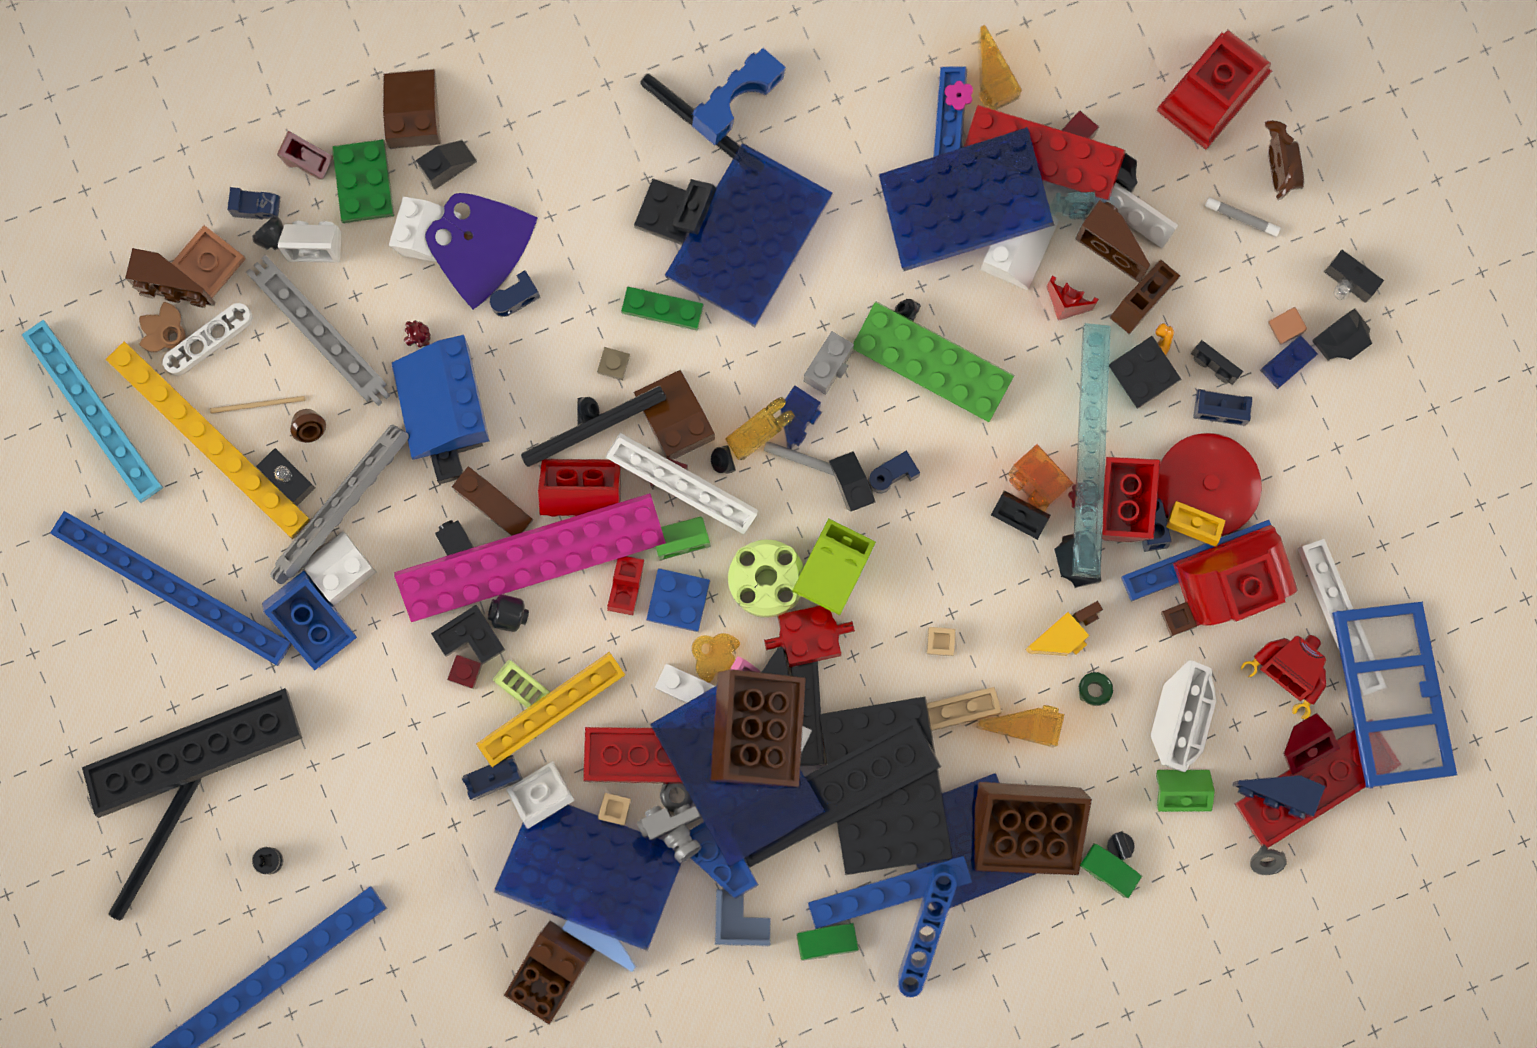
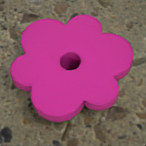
[945,81,973,111]

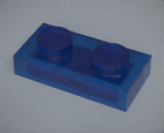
[1260,335,1318,389]

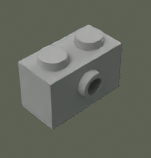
[804,331,854,395]

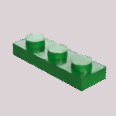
[621,286,704,331]

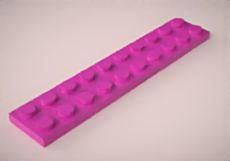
[394,493,666,622]

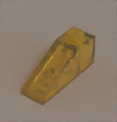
[978,25,1022,110]
[976,705,1065,748]

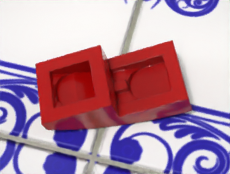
[607,556,644,616]

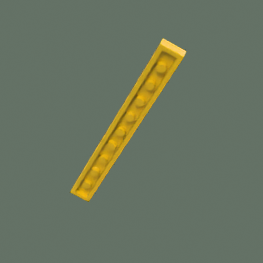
[105,341,310,539]

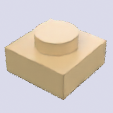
[927,627,956,656]
[598,793,631,826]

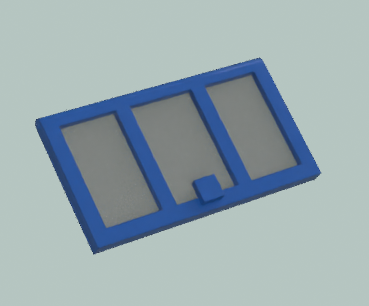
[1332,601,1457,788]

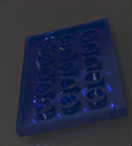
[878,127,1055,271]
[665,143,833,327]
[650,670,825,867]
[494,805,682,951]

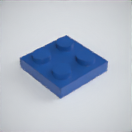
[646,568,710,632]

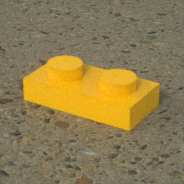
[1166,501,1226,547]

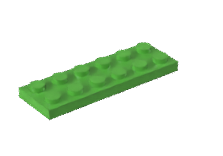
[853,301,1015,422]

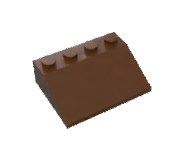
[711,669,806,787]
[975,782,1092,875]

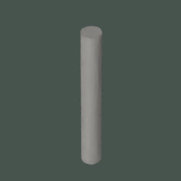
[764,441,834,476]

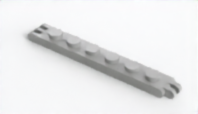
[246,255,390,406]
[270,425,409,584]

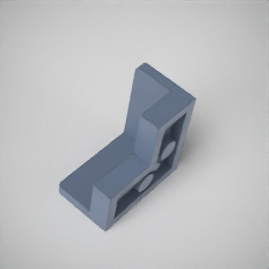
[715,889,770,946]

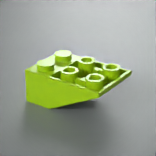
[792,518,876,615]

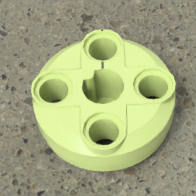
[728,539,804,618]

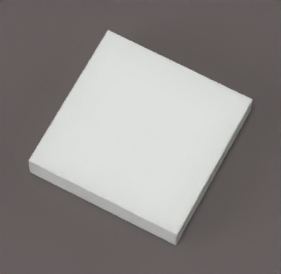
[507,761,575,829]

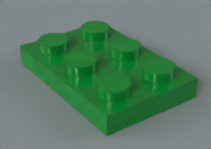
[332,139,394,223]

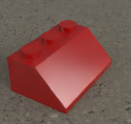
[1100,457,1160,542]
[538,459,621,517]

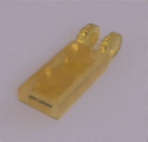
[725,397,795,461]

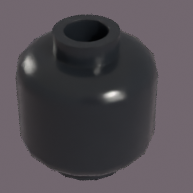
[488,595,529,632]

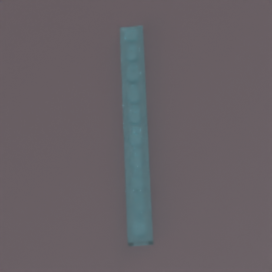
[1072,323,1111,578]

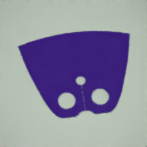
[425,193,538,310]

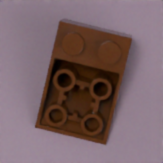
[125,248,216,308]
[504,920,595,1025]

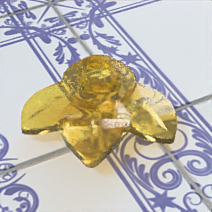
[691,633,740,683]

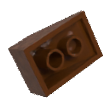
[383,69,441,149]
[1075,200,1150,283]
[634,370,715,460]

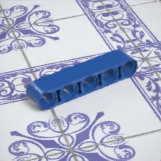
[898,864,956,997]

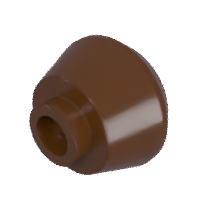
[290,409,326,443]

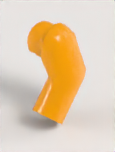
[1155,323,1174,355]

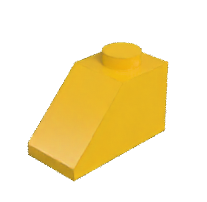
[1025,612,1090,656]

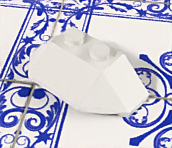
[1151,660,1216,772]

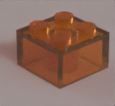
[1008,444,1073,511]

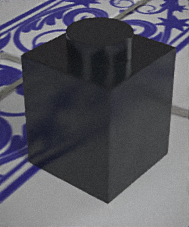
[435,520,474,556]

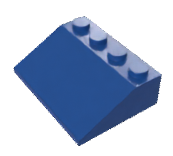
[391,335,490,460]

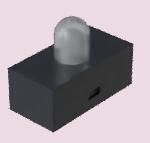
[1324,249,1384,303]
[256,448,316,506]

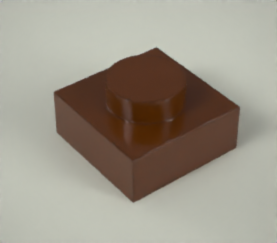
[1072,601,1103,626]
[1161,602,1197,637]

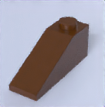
[1110,260,1181,334]
[452,466,533,536]

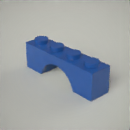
[692,48,786,146]

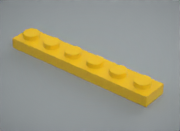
[476,652,625,767]

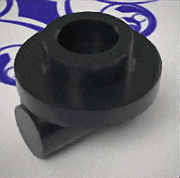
[895,299,921,321]
[577,397,599,425]
[711,445,736,474]
[1107,831,1135,860]

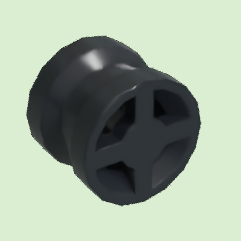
[252,847,284,875]

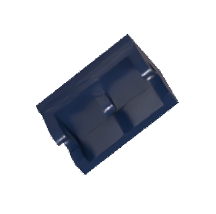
[1193,389,1252,426]
[462,755,522,801]

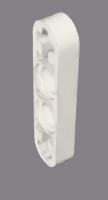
[163,303,252,376]

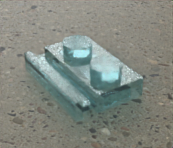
[1050,192,1095,219]

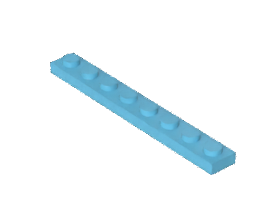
[22,320,163,503]

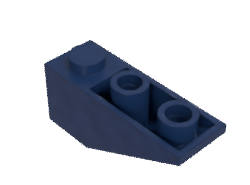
[1232,775,1325,820]

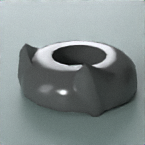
[660,783,695,812]
[1251,845,1287,875]

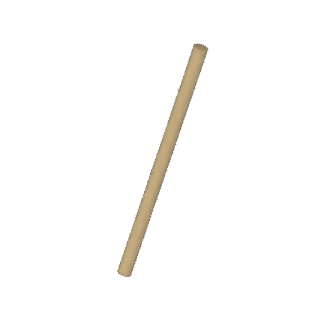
[210,396,305,413]

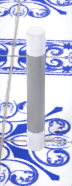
[1205,197,1281,237]

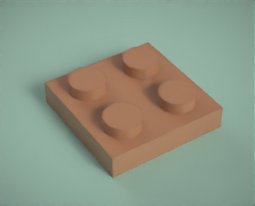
[172,225,246,298]

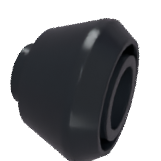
[252,217,284,250]

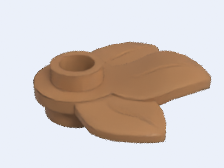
[139,302,186,352]

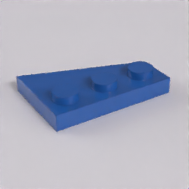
[690,814,759,899]

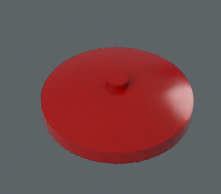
[1157,433,1262,537]

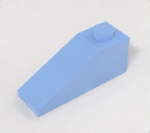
[562,899,636,972]

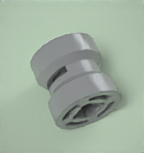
[664,825,701,863]

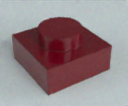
[447,655,483,689]

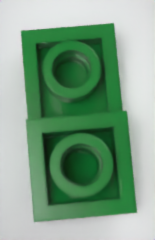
[1080,843,1142,899]
[796,923,859,961]

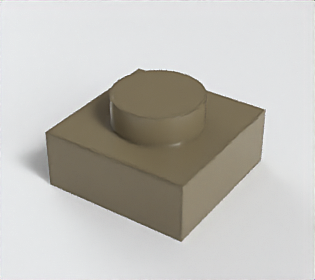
[597,347,630,381]

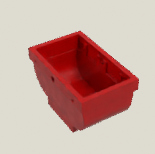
[1156,29,1272,150]
[1173,525,1298,626]

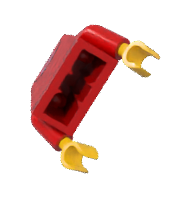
[1240,635,1326,719]

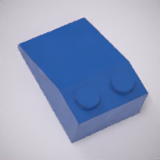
[262,570,357,671]

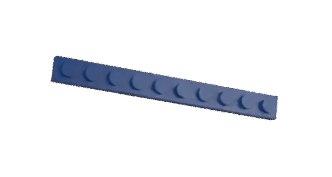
[50,511,292,666]
[151,886,387,1048]

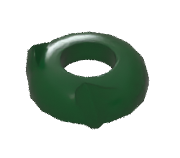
[1078,672,1113,706]

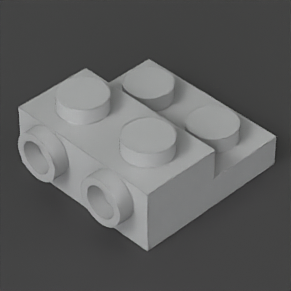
[637,804,701,841]

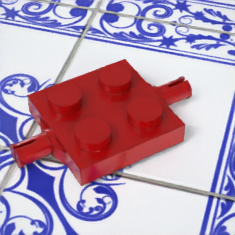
[764,606,855,667]

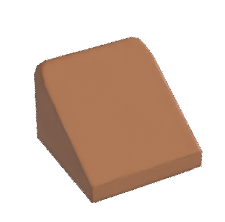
[1268,307,1307,345]

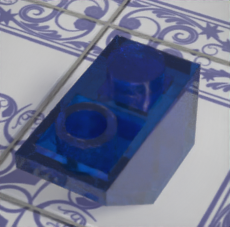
[780,385,822,450]

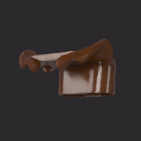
[1265,120,1304,200]

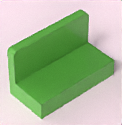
[656,517,711,560]
[1156,770,1215,812]

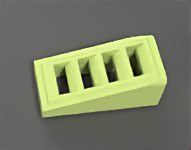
[493,659,550,708]

